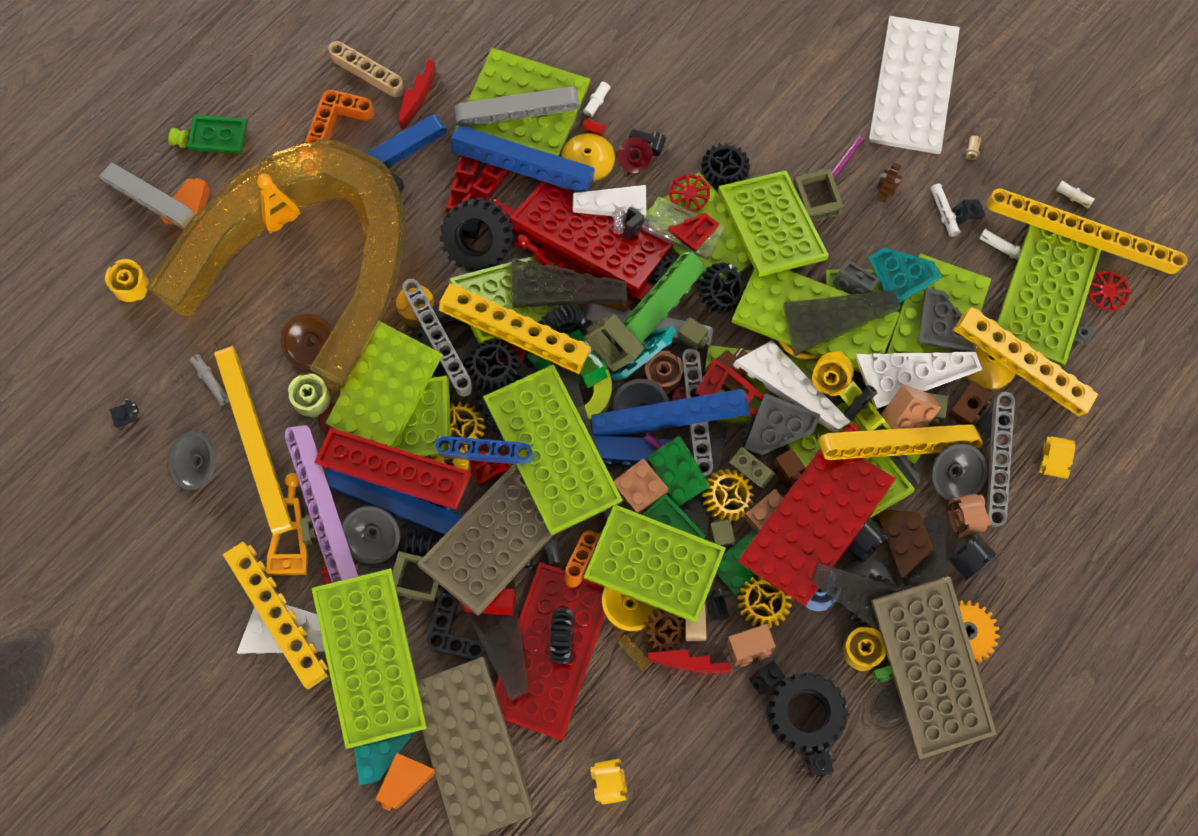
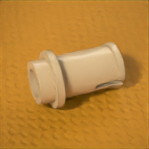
[965,136,981,160]

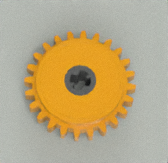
[958,600,1000,663]

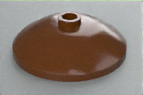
[281,314,337,370]

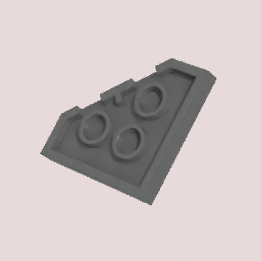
[917,288,977,352]
[744,393,821,455]

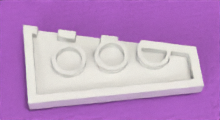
[573,185,646,219]

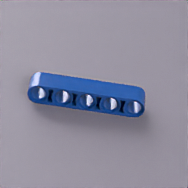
[363,114,447,174]
[435,436,534,465]

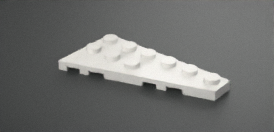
[732,341,850,433]
[854,352,982,409]
[237,598,325,654]

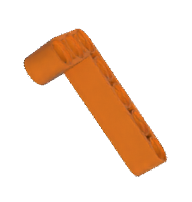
[299,90,375,175]
[564,531,601,587]

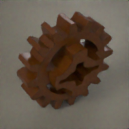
[876,162,902,203]
[643,609,685,652]

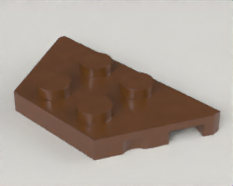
[877,509,934,580]

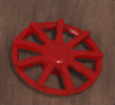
[669,173,710,212]
[1088,271,1131,311]

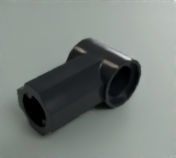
[629,129,666,156]

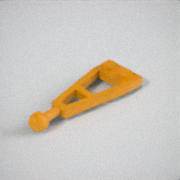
[257,174,301,234]
[266,473,308,576]

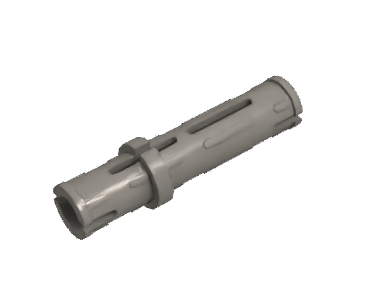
[189,354,229,405]

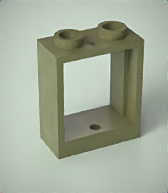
[793,169,844,222]
[583,314,644,372]
[730,447,777,489]
[393,552,442,604]

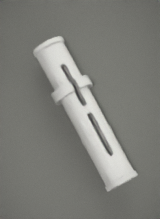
[930,184,961,237]
[979,229,1021,260]

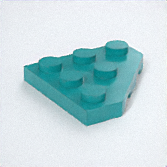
[868,248,942,306]
[610,326,677,381]
[354,732,415,786]

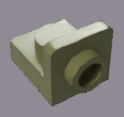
[300,514,316,546]

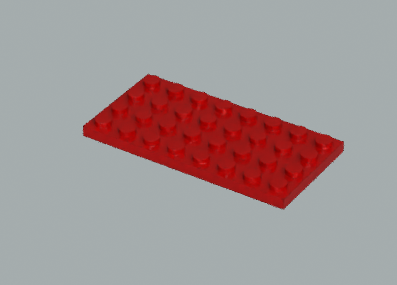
[509,181,673,293]
[738,448,896,607]
[495,562,605,741]

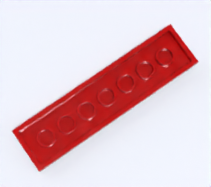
[315,428,471,510]

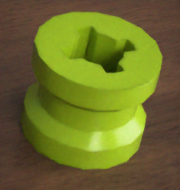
[168,127,189,148]

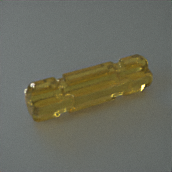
[618,635,651,670]

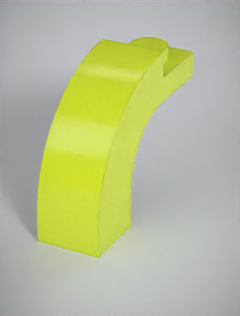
[576,369,612,427]
[840,380,892,431]

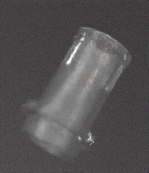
[612,209,627,234]

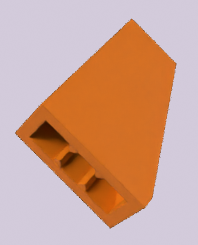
[160,178,210,228]
[375,753,435,811]

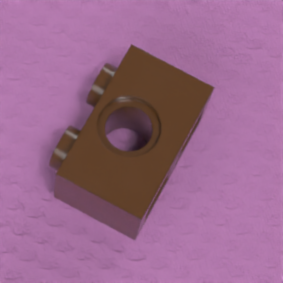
[948,381,992,425]
[772,449,806,488]

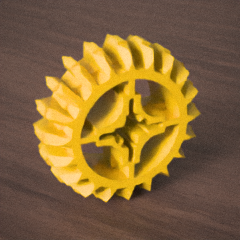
[450,401,486,452]
[701,469,754,521]
[738,576,792,629]

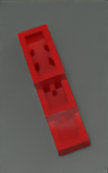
[398,60,436,129]
[446,155,481,213]
[461,164,510,202]
[648,649,731,674]

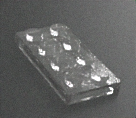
[642,196,725,260]

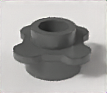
[1074,323,1094,344]

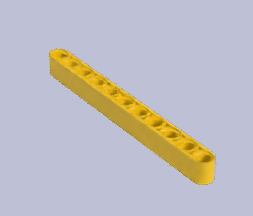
[986,189,1187,274]
[214,345,293,536]

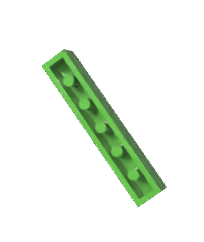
[622,251,707,345]

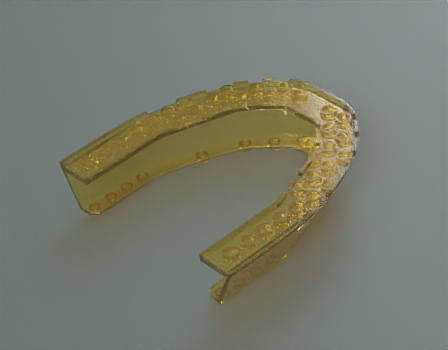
[146,139,405,391]

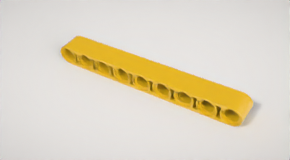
[818,425,983,460]

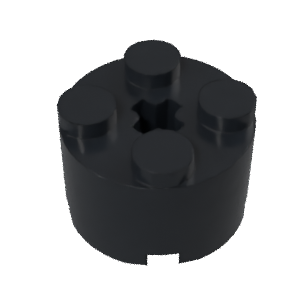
[847,518,889,563]
[949,534,997,581]

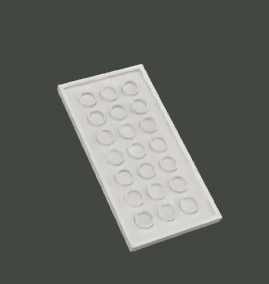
[868,16,960,154]

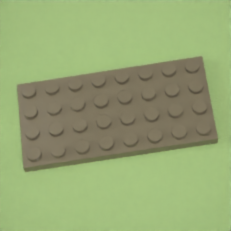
[417,464,553,616]
[871,576,997,759]
[417,657,535,836]

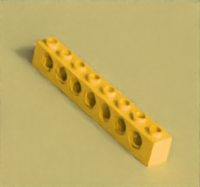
[439,283,591,374]
[953,307,1098,417]
[223,542,329,690]

